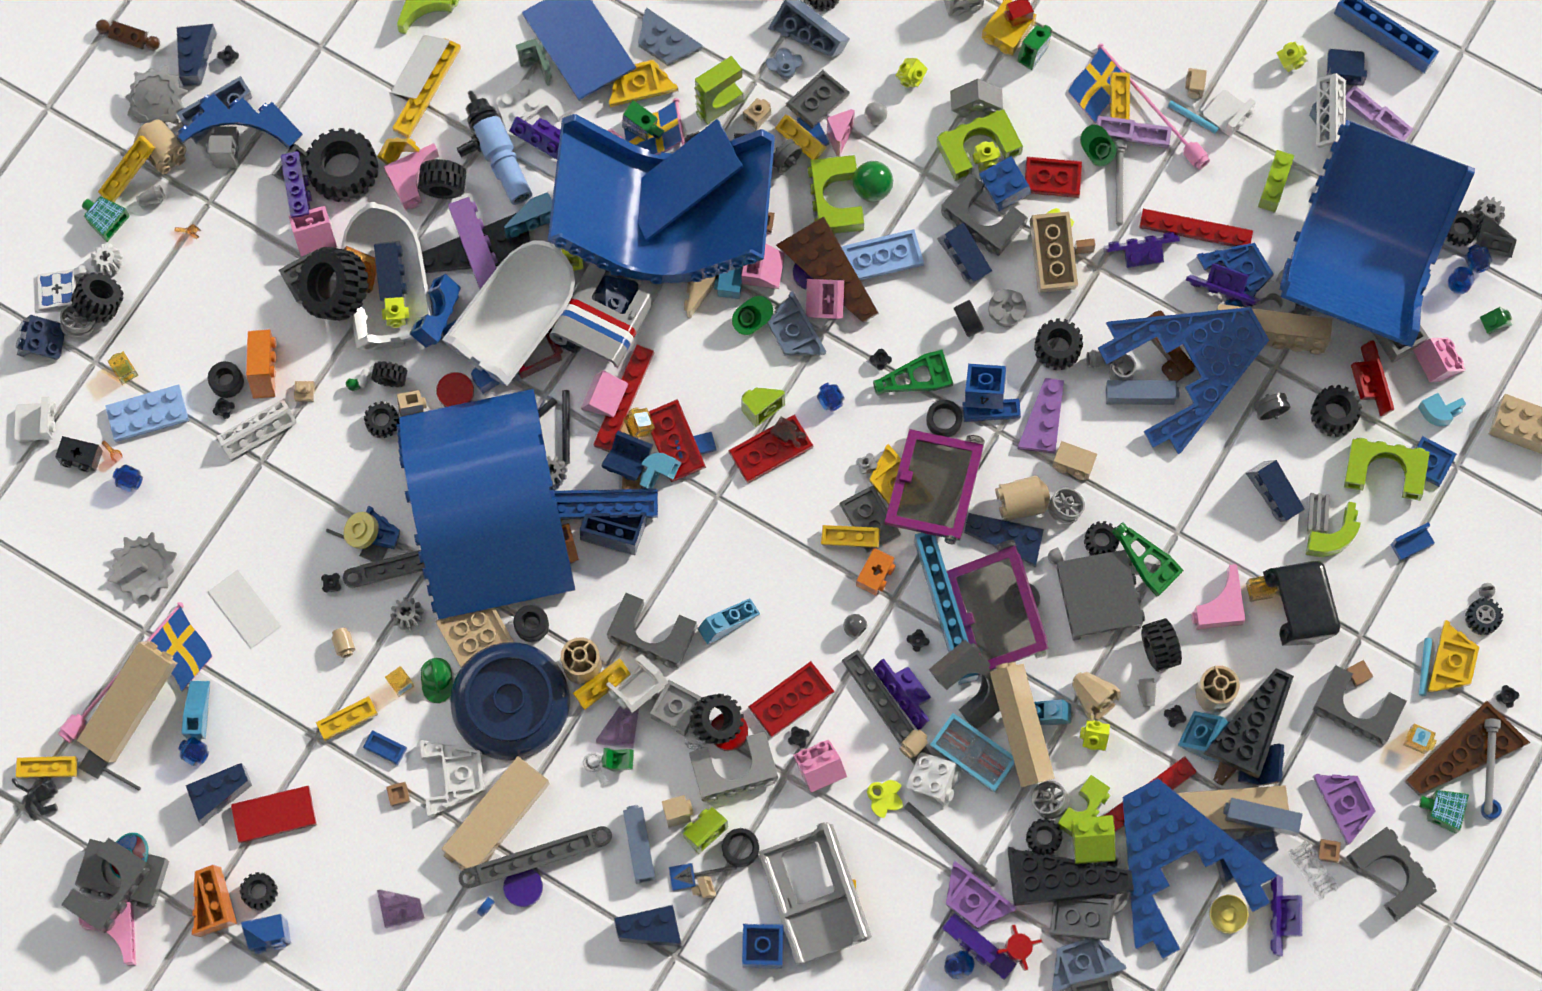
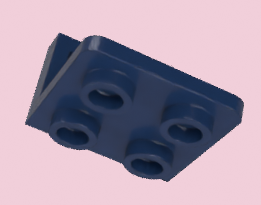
[1326,49,1367,86]
[594,275,638,314]
[16,314,65,360]
[601,430,653,481]
[1238,743,1284,787]

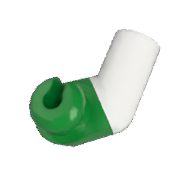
[345,368,372,391]

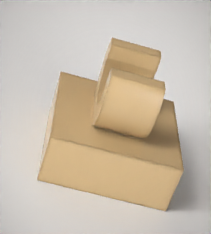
[294,381,315,402]
[691,876,717,899]

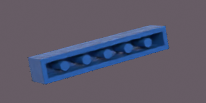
[1334,0,1439,74]

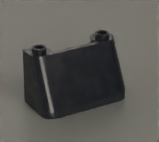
[1263,561,1340,646]

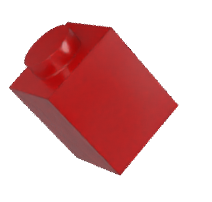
[1004,0,1034,27]

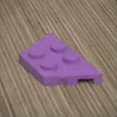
[1313,774,1376,845]
[945,861,1017,929]

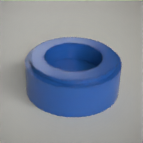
[1480,799,1502,820]
[476,897,495,917]

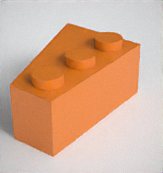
[246,329,277,399]
[192,865,237,937]

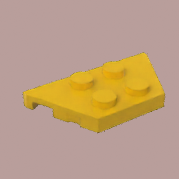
[609,60,678,107]
[869,444,934,509]
[1427,620,1480,693]

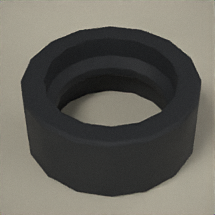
[926,400,963,437]
[721,828,759,868]

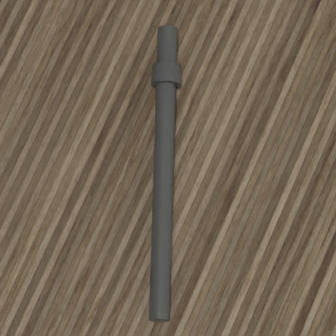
[904,802,998,887]

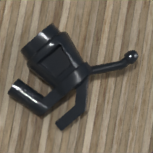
[12,777,59,818]

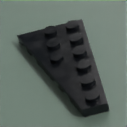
[422,213,530,273]
[1203,668,1294,778]
[1007,846,1134,906]

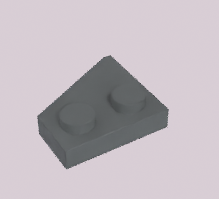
[1474,214,1517,258]

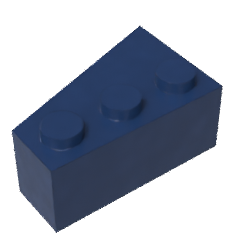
[936,223,992,284]
[1245,460,1305,522]
[185,763,252,826]
[1216,831,1279,887]

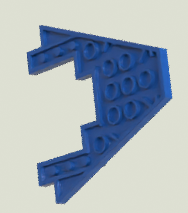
[1097,307,1269,454]
[1123,778,1277,959]

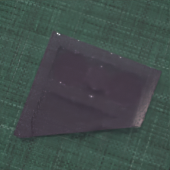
[596,706,639,748]
[377,889,425,928]

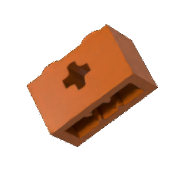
[856,548,896,596]

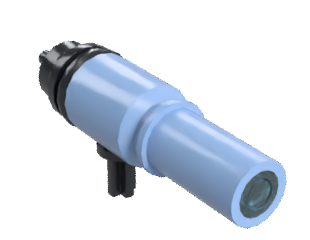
[456,90,533,205]

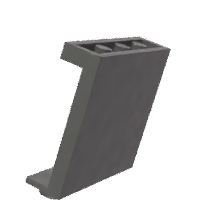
[1056,550,1145,641]

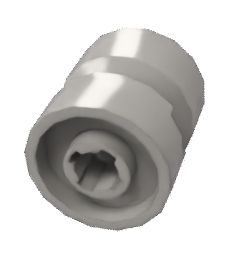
[1109,354,1136,380]

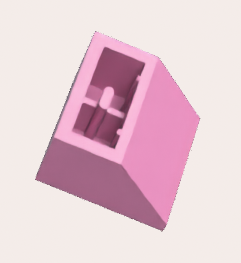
[289,206,337,257]
[742,244,785,289]
[806,279,844,319]
[1413,338,1466,382]
[793,739,847,793]

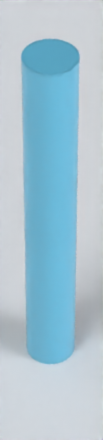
[1168,100,1219,134]
[1418,638,1432,696]

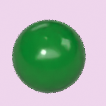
[853,161,893,202]

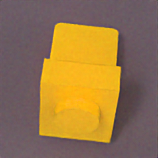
[377,137,420,165]

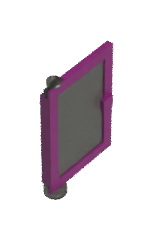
[884,429,985,544]
[947,540,1049,675]

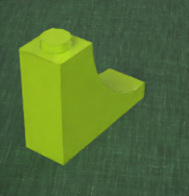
[397,0,459,34]

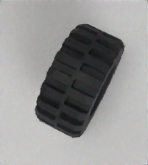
[305,128,379,202]
[297,247,369,321]

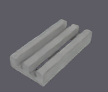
[1307,493,1330,533]

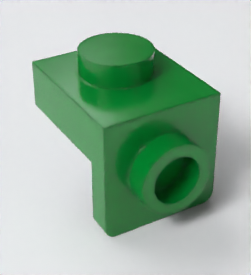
[1480,307,1512,334]
[602,748,634,771]

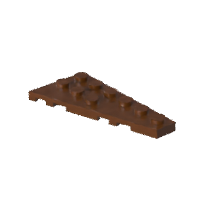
[776,216,879,323]
[1404,701,1531,795]

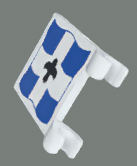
[37,266,89,310]

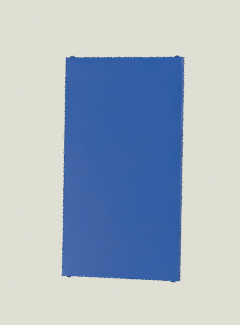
[522,0,637,100]
[638,119,743,241]

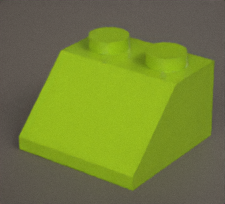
[741,387,785,428]
[682,807,728,854]
[1071,815,1116,864]

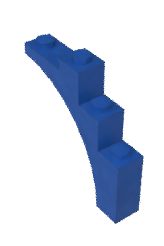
[177,93,303,149]

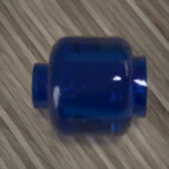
[1464,244,1493,274]
[1447,266,1475,294]
[816,383,845,412]
[112,464,143,492]
[178,737,209,766]
[944,950,975,980]

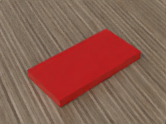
[647,399,706,483]
[728,414,813,484]
[748,661,834,738]
[231,785,317,843]

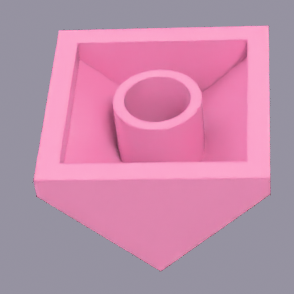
[827,109,855,157]
[581,370,628,418]

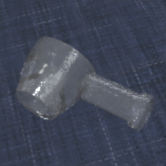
[583,752,610,788]

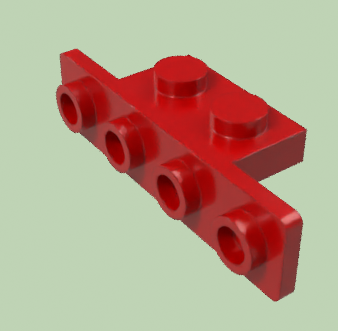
[1351,340,1394,416]

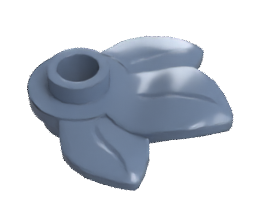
[766,48,803,79]

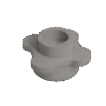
[856,453,877,474]

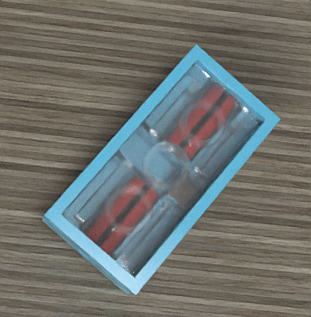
[930,713,1015,792]

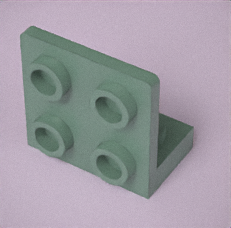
[515,38,552,86]

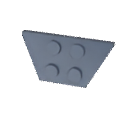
[638,8,703,66]
[768,291,826,356]
[1052,939,1126,991]

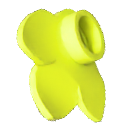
[867,780,903,818]

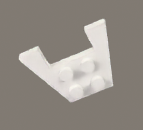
[496,79,572,152]
[420,740,485,817]

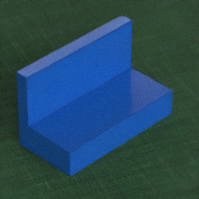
[1391,522,1435,561]

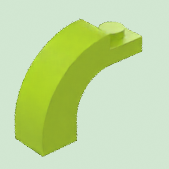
[1305,502,1361,557]

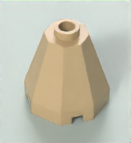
[1072,672,1121,721]

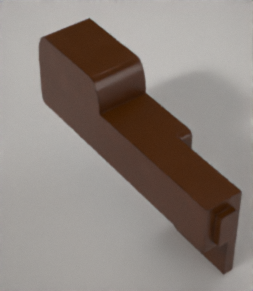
[1148,310,1195,383]

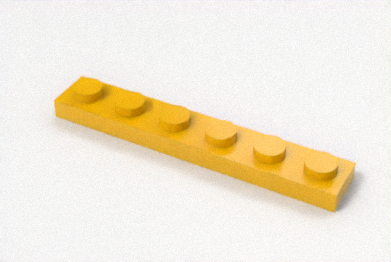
[393,38,461,138]

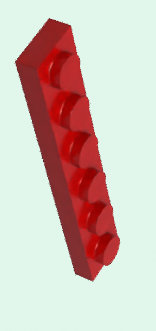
[1139,208,1253,247]
[593,345,654,452]
[1103,756,1197,832]

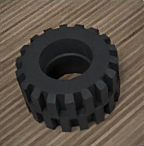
[418,159,467,199]
[71,272,124,323]
[1034,318,1083,370]
[1310,385,1362,437]
[1141,618,1182,672]
[689,693,744,744]

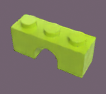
[1258,150,1295,212]
[1058,775,1111,837]

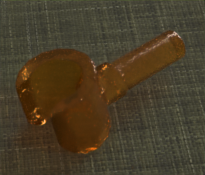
[174,224,202,239]
[102,440,123,462]

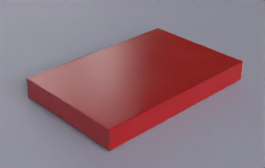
[1025,157,1082,198]

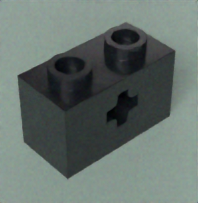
[55,436,103,472]

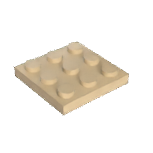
[435,608,514,667]

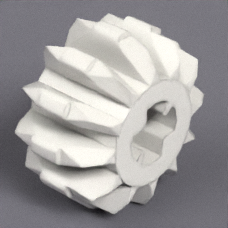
[90,244,123,276]

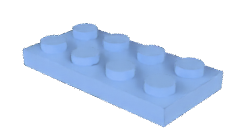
[842,229,924,280]
[105,384,189,442]

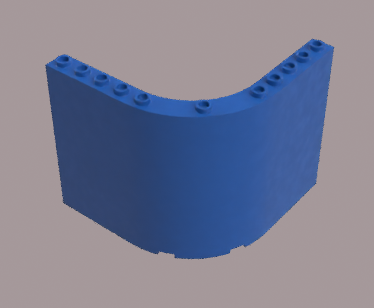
[548,114,775,285]
[1279,120,1475,348]
[397,389,576,620]

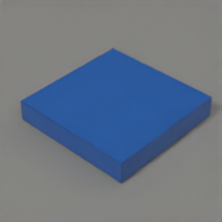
[1416,436,1457,487]

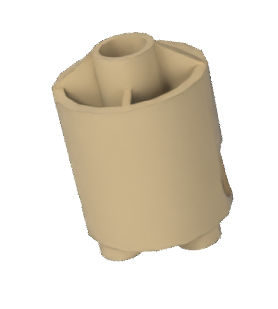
[134,120,187,175]
[995,475,1050,522]
[561,637,602,685]
[1195,666,1240,712]

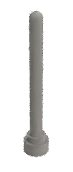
[1113,140,1127,226]
[1484,719,1501,814]

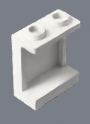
[606,654,668,713]

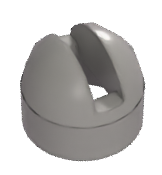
[1048,547,1064,564]
[1479,583,1496,599]

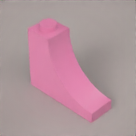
[384,143,439,210]
[1191,564,1245,630]
[79,902,136,966]

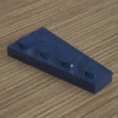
[964,513,1044,567]

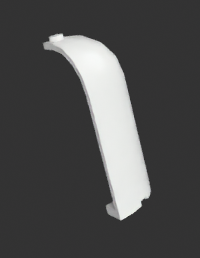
[341,202,432,350]
[442,241,575,386]

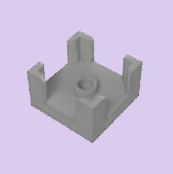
[650,680,702,736]

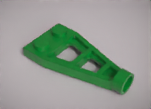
[873,349,954,395]
[1112,522,1184,597]

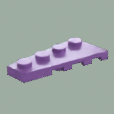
[1017,378,1064,454]

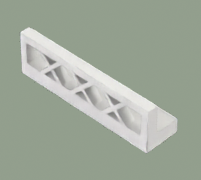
[1316,73,1346,148]
[217,399,297,460]

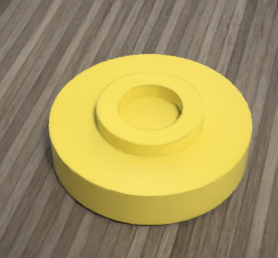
[344,512,379,549]
[1209,895,1248,934]

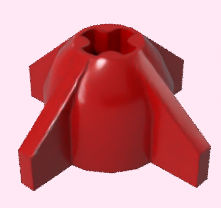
[996,924,1042,971]

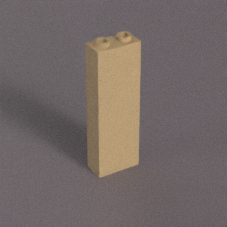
[77,641,177,763]
[990,662,1055,787]
[441,756,550,876]
[1177,785,1289,833]

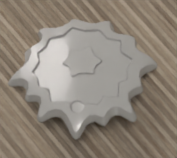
[125,65,188,125]
[107,532,177,602]

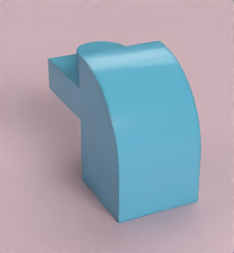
[1418,393,1466,426]
[640,453,681,489]

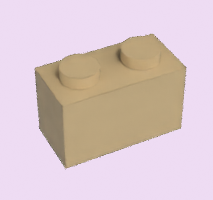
[1052,441,1097,480]
[661,795,694,828]

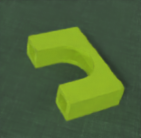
[694,55,744,124]
[936,109,1023,181]
[808,155,864,234]
[1344,438,1430,501]

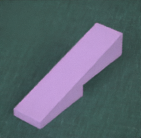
[1346,85,1413,141]
[1097,116,1172,149]

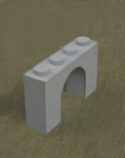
[689,731,778,802]

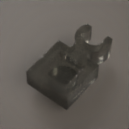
[771,416,806,448]

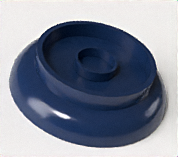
[450,642,570,760]

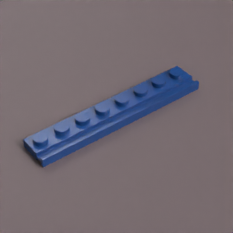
[554,489,658,519]

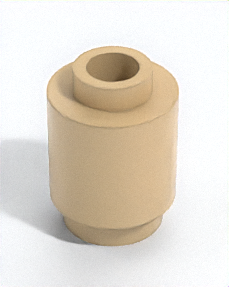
[331,628,355,658]
[899,730,928,759]

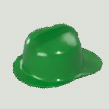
[1080,125,1116,166]
[732,296,773,335]
[421,658,453,703]

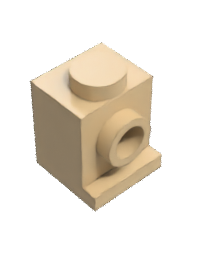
[1185,68,1207,99]
[743,98,771,130]
[397,390,427,417]

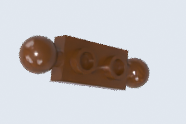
[96,19,160,50]

